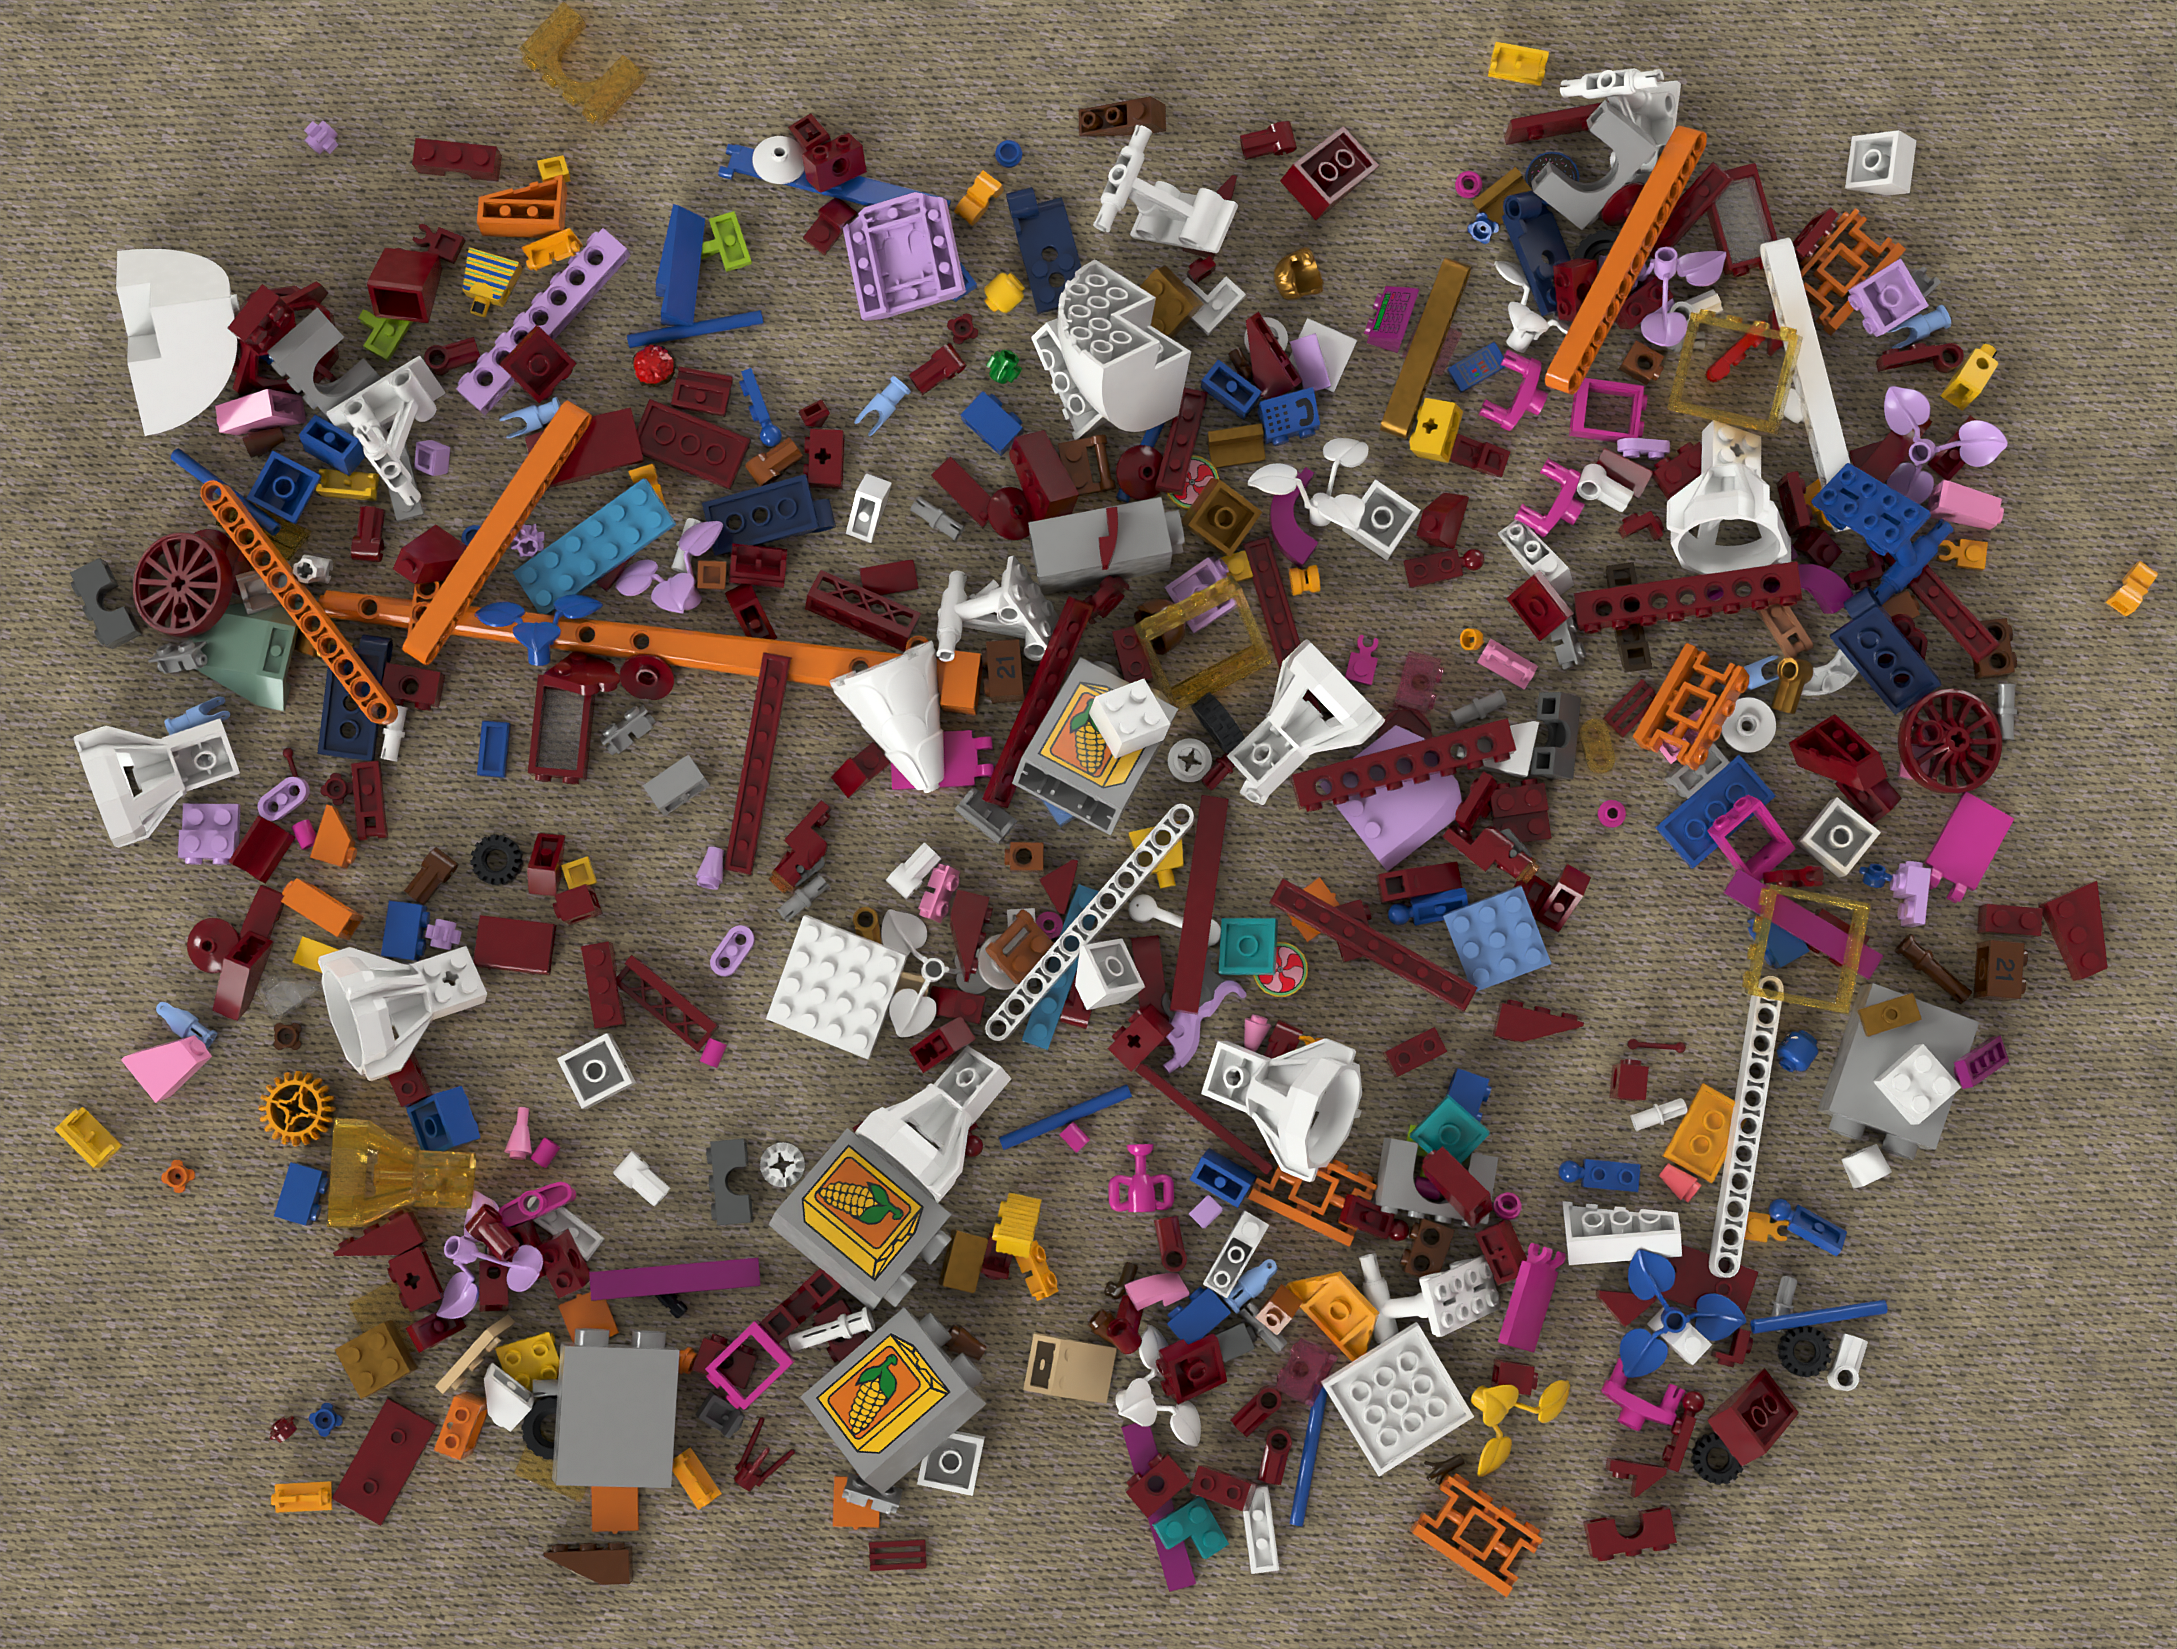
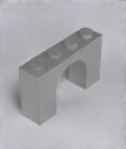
[1531,100,1657,230]
[267,308,381,424]
[1373,1138,1498,1228]

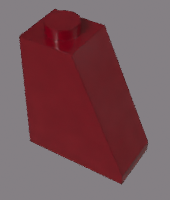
[393,524,467,584]
[212,931,274,1021]
[1422,1146,1493,1228]

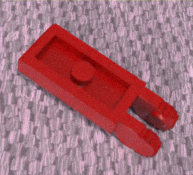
[1705,321,1770,383]

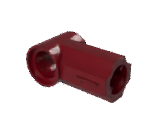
[1240,121,1297,160]
[424,337,480,376]
[909,343,967,395]
[351,506,385,562]
[1060,970,1092,1029]
[1263,1019,1304,1059]
[465,1204,520,1261]
[1154,1216,1187,1272]
[1106,1295,1144,1354]
[1230,1385,1282,1437]
[1257,1426,1292,1485]

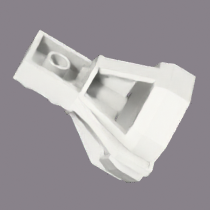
[1667,420,1791,575]
[1227,639,1385,798]
[74,718,240,848]
[318,946,487,1081]
[1201,1038,1362,1182]
[854,1045,1011,1203]

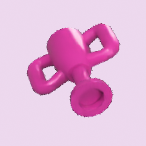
[1108,1144,1174,1212]

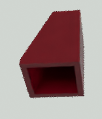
[367,248,442,323]

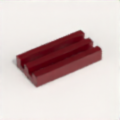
[1603,679,1657,738]
[869,1539,927,1571]

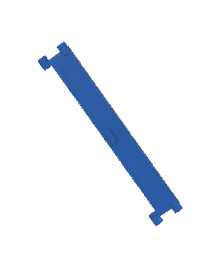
[718,144,951,209]

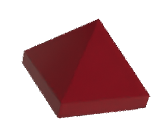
[798,400,830,427]

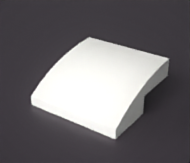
[1289,318,1357,392]

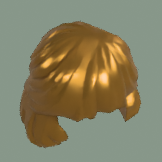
[1274,247,1324,300]

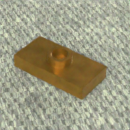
[1857,993,1922,1037]

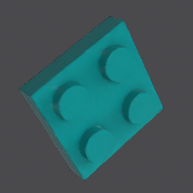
[1219,918,1278,975]
[1410,1095,1490,1164]

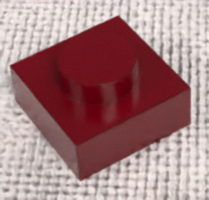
[1187,256,1216,285]

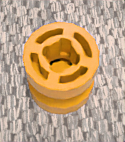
[1289,565,1320,596]

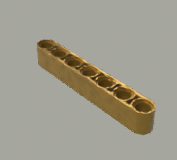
[1380,257,1471,439]

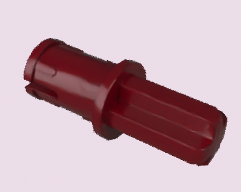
[1201,752,1235,790]

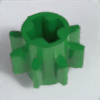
[986,350,1022,384]

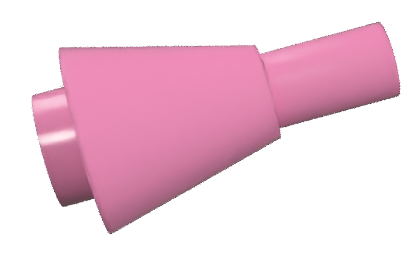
[1244,1014,1271,1052]
[504,1107,532,1160]

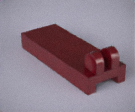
[931,456,991,529]

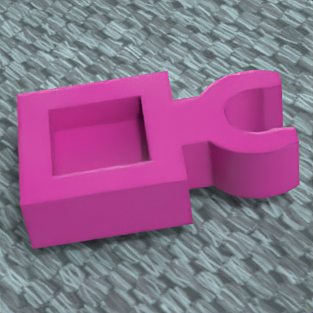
[1345,635,1378,686]

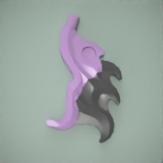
[1161,952,1246,1074]

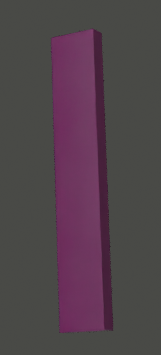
[1723,869,1883,980]
[589,1258,761,1301]
[1121,1422,1196,1592]

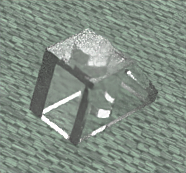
[256,975,324,1020]

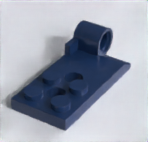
[1006,187,1081,314]
[1502,191,1571,317]
[702,474,836,557]
[1830,586,1942,715]
[317,634,393,761]

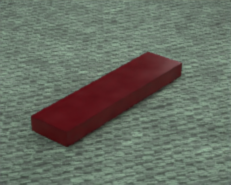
[1649,162,1734,259]
[1155,387,1208,496]

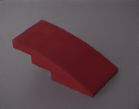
[525,407,644,488]

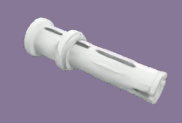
[788,1306,875,1352]

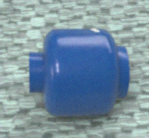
[1776,1030,1819,1072]

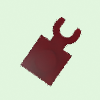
[412,224,466,264]

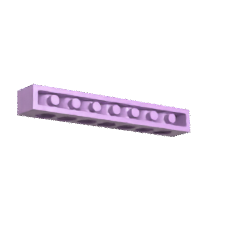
[456,228,631,416]

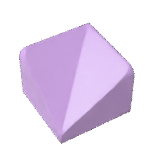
[414,440,450,476]
[1188,1195,1223,1228]

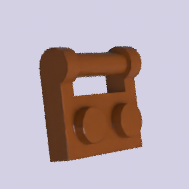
[1058,434,1116,496]
[985,909,1054,984]

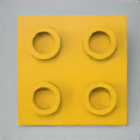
[495,1332,560,1391]

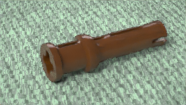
[1894,934,1972,1004]

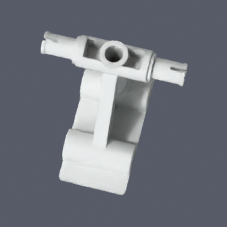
[1560,68,1681,188]
[1093,125,1238,253]
[326,356,445,506]
[936,555,1059,662]
[1359,1253,1500,1344]

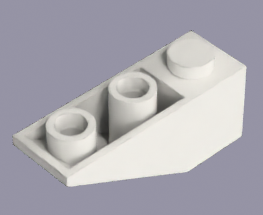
[1498,520,1574,595]
[1203,1210,1269,1298]

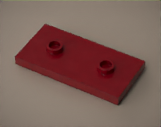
[1504,101,1609,145]
[636,399,751,491]
[1661,1244,1759,1314]
[332,1398,438,1526]

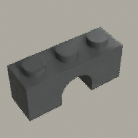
[70,558,142,649]
[1531,692,1581,779]
[706,1138,753,1226]

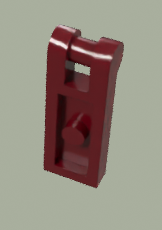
[351,761,388,841]

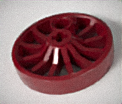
[133,533,233,638]
[1898,689,2002,794]

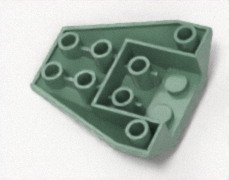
[189,602,304,712]

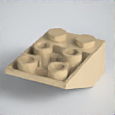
[1023,1332,1117,1404]

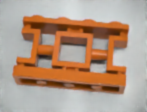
[1800,208,1906,336]
[1633,643,1750,771]
[1247,1150,1378,1247]
[1410,1473,1543,1597]

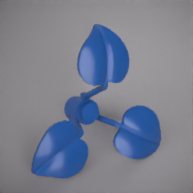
[475,594,603,666]
[1620,1249,1746,1378]

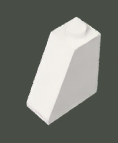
[1456,721,1539,778]

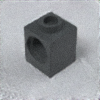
[1214,1322,1257,1363]

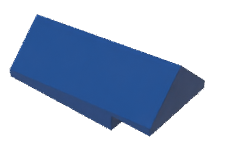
[656,204,705,326]

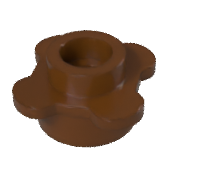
[274,1023,302,1050]

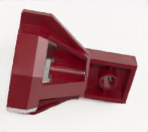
[227,281,339,397]

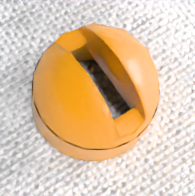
[1460,628,1484,650]

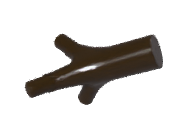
[1424,1454,1465,1485]

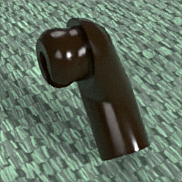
[1104,1262,1138,1300]

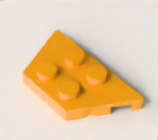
[1285,1271,1379,1362]

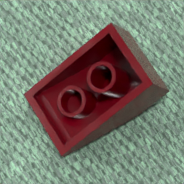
[1280,126,1379,221]
[1707,1368,1799,1466]

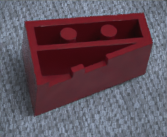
[1009,430,1079,521]
[1789,714,1888,791]
[2038,881,2108,981]

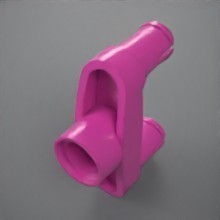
[1478,349,1548,431]
[1514,457,1585,538]
[498,1182,576,1227]
[1601,1358,1686,1431]

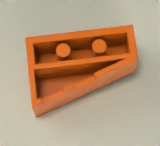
[477,174,567,238]

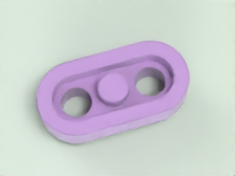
[1617,438,1670,460]
[258,777,310,821]
[710,925,755,977]

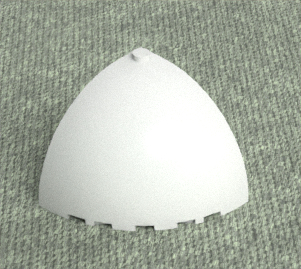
[116,249,240,436]
[1058,260,1191,432]

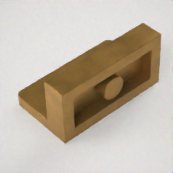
[1472,167,1533,226]
[1207,423,1266,468]
[938,1229,988,1293]

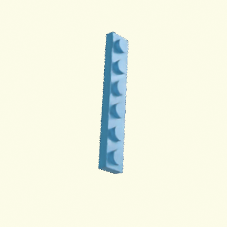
[1022,884,1103,1050]

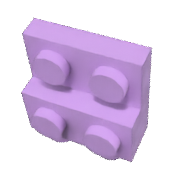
[1848,259,1929,337]
[1165,556,1244,633]
[178,803,241,865]
[1890,861,1931,928]

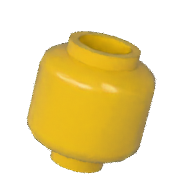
[984,272,1025,313]

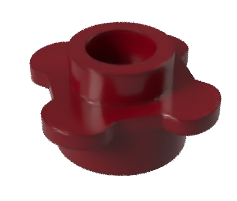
[947,313,978,345]
[320,773,353,806]
[269,1416,297,1443]

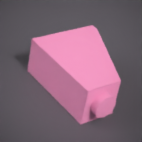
[215,389,306,435]
[1927,480,2004,530]
[121,1035,212,1103]

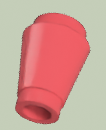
[1659,1163,1702,1203]

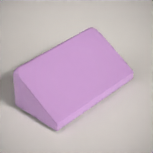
[1290,333,1331,392]

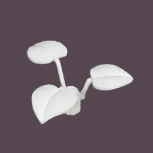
[1494,261,1572,353]
[1248,438,1369,532]
[881,909,999,1037]
[1116,1325,1201,1447]

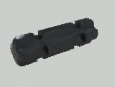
[655,1294,688,1319]

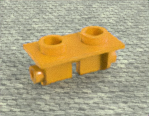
[521,228,583,271]
[1014,1240,1059,1301]
[672,1447,722,1510]
[271,1481,332,1513]

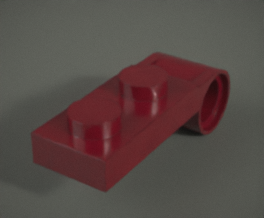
[1876,343,1964,373]

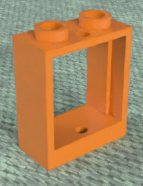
[281,878,364,940]
[434,1391,488,1460]

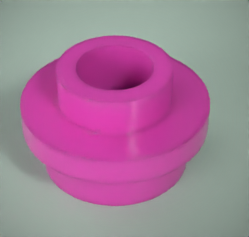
[1455,171,1482,199]
[1598,800,1626,828]
[1035,912,1063,939]
[1493,1192,1522,1220]

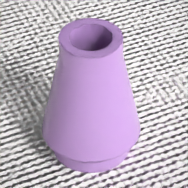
[695,847,724,890]

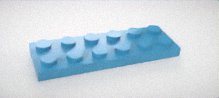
[512,478,677,615]

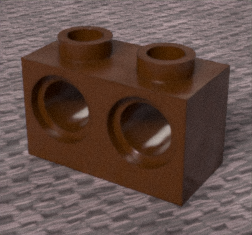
[1972,618,2017,680]
[1400,1218,1455,1277]

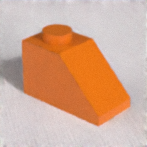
[310,804,357,869]

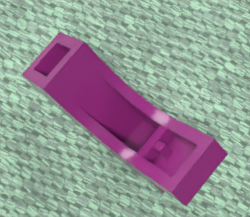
[1269,467,1319,569]
[1764,564,1853,614]

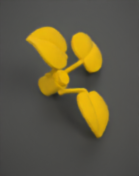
[1471,1380,1570,1477]

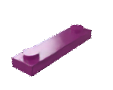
[1954,1035,2009,1089]

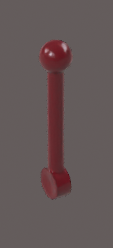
[283,748,308,803]
[1627,1039,1686,1053]

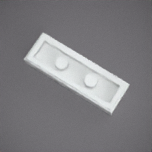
[527,1188,605,1261]
[1243,1484,1279,1574]

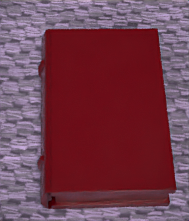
[473,915,557,975]

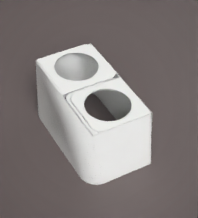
[1841,1144,1892,1189]

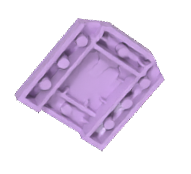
[843,192,966,321]
[1319,725,1462,872]

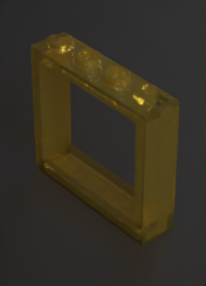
[1667,309,1803,435]
[1133,575,1272,712]
[1742,883,1871,1014]

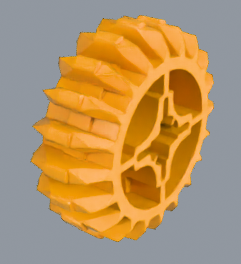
[259,1071,336,1146]

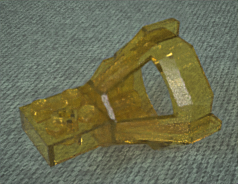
[327,1117,476,1229]

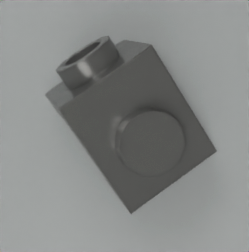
[695,1391,745,1438]

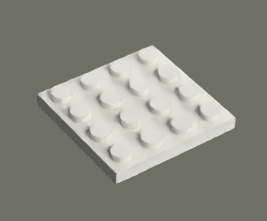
[766,915,908,1059]
[1321,1322,1474,1476]

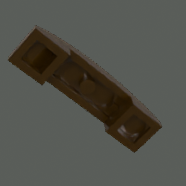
[1606,562,1653,673]

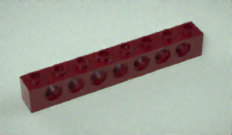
[1574,561,1802,634]
[1290,718,1516,812]

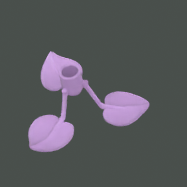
[1599,247,1726,347]
[1884,386,2008,504]
[615,521,723,613]
[436,1190,543,1319]

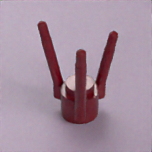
[733,1417,795,1491]

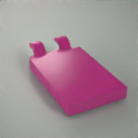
[891,730,994,790]
[1924,792,2014,904]
[1498,1243,1566,1353]

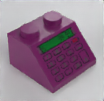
[1364,286,1419,353]

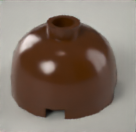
[1134,599,1186,655]

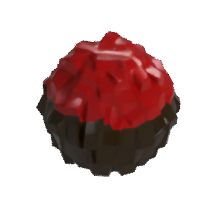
[632,345,676,388]

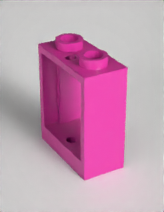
[1569,378,1648,443]
[1707,795,1796,881]
[705,1320,796,1410]

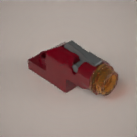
[768,800,831,894]
[1442,825,1540,884]

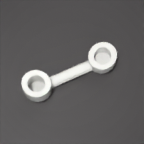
[1128,894,1221,947]

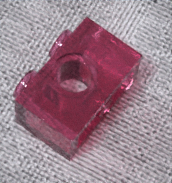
[1393,650,1444,715]
[1275,1338,1338,1407]

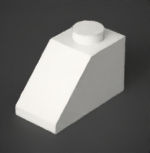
[846,474,892,543]
[1647,1307,1712,1365]
[484,1363,535,1432]

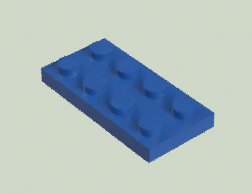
[1655,755,1776,869]

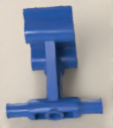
[1811,463,1954,605]

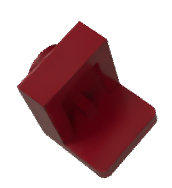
[1618,511,1664,542]
[1793,526,1843,569]
[1844,550,1885,591]
[981,1232,1013,1280]
[1711,1328,1753,1368]

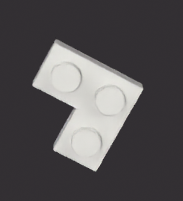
[1183,276,1246,336]

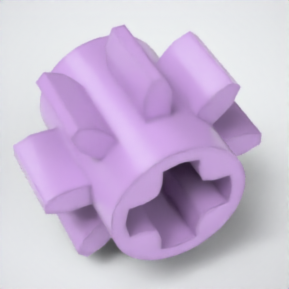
[304,120,338,155]
[511,524,544,558]
[425,919,462,950]

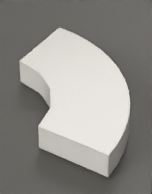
[1801,649,1858,696]

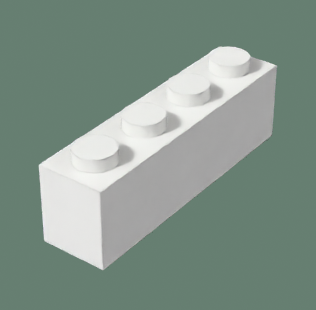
[1031,318,1108,440]
[1562,1201,1682,1265]

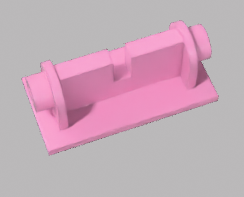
[1477,639,1538,690]
[918,863,960,923]

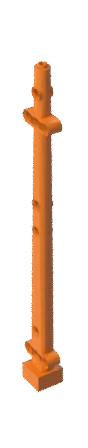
[318,581,983,716]

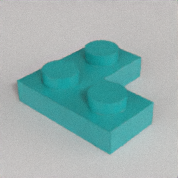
[1152,1495,1229,1559]

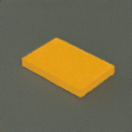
[1662,1083,1747,1184]

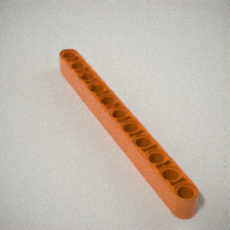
[1545,125,1707,395]
[402,400,592,665]
[200,480,398,725]

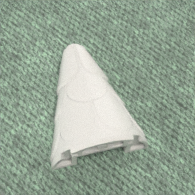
[829,640,944,793]

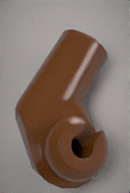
[1228,348,1254,381]

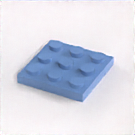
[1443,885,1551,992]

